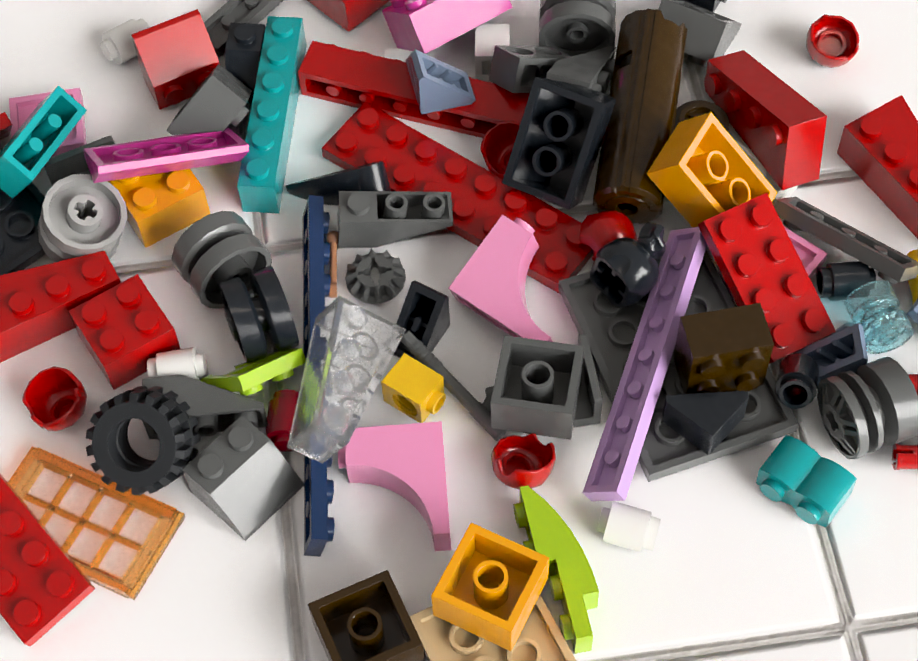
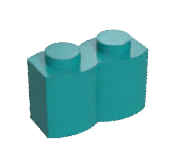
[756,435,857,527]

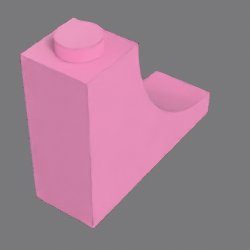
[448,215,553,342]
[337,421,451,551]

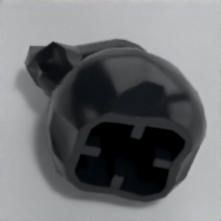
[590,222,666,308]

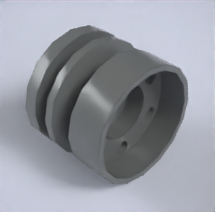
[817,357,918,459]

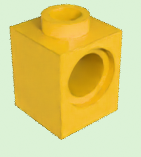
[381,353,446,423]

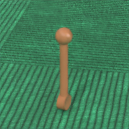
[326,231,338,298]

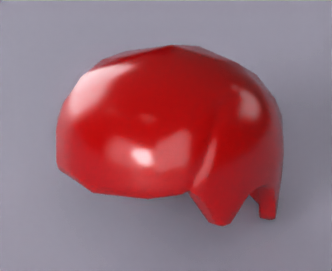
[806,14,859,68]
[480,121,520,178]
[580,210,637,261]
[22,366,87,431]
[491,433,556,490]

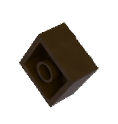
[673,303,774,394]
[308,570,425,661]

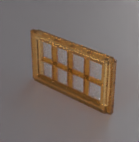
[8,446,186,601]

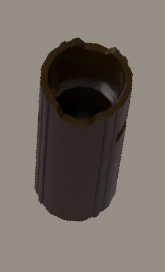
[593,9,688,224]

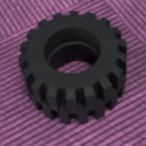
[85,385,200,495]

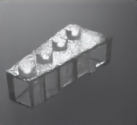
[287,295,406,464]

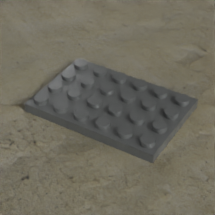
[558,250,799,482]

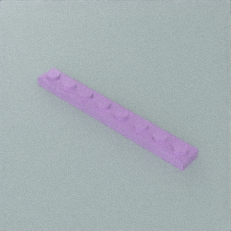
[583,227,707,501]

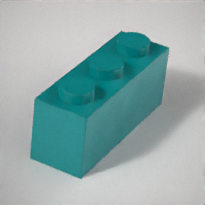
[0,86,87,199]

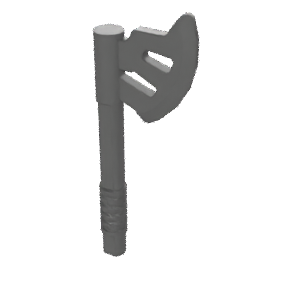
[400,331,507,441]

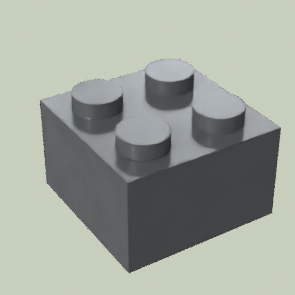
[490,335,584,440]

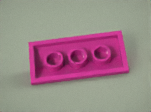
[83,128,249,183]

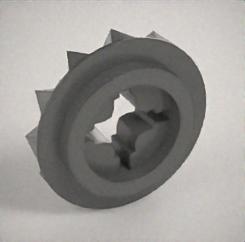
[345,248,406,304]

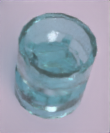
[844,280,914,354]

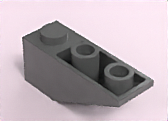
[546,46,616,94]
[337,191,453,248]
[142,375,267,440]

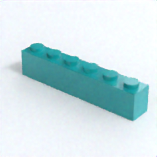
[237,16,307,213]

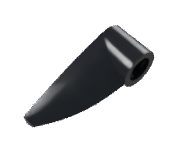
[285,161,391,206]

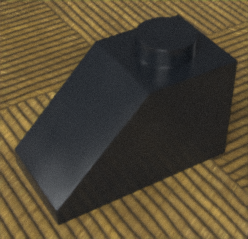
[225,23,266,103]

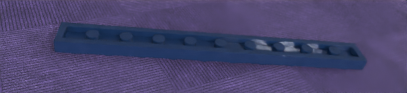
[302,195,335,557]

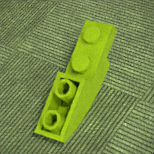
[513,486,599,654]

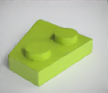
[200,348,307,396]

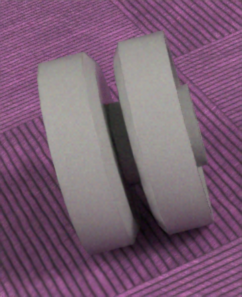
[38,174,128,262]

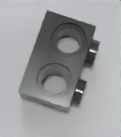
[489,45,572,93]

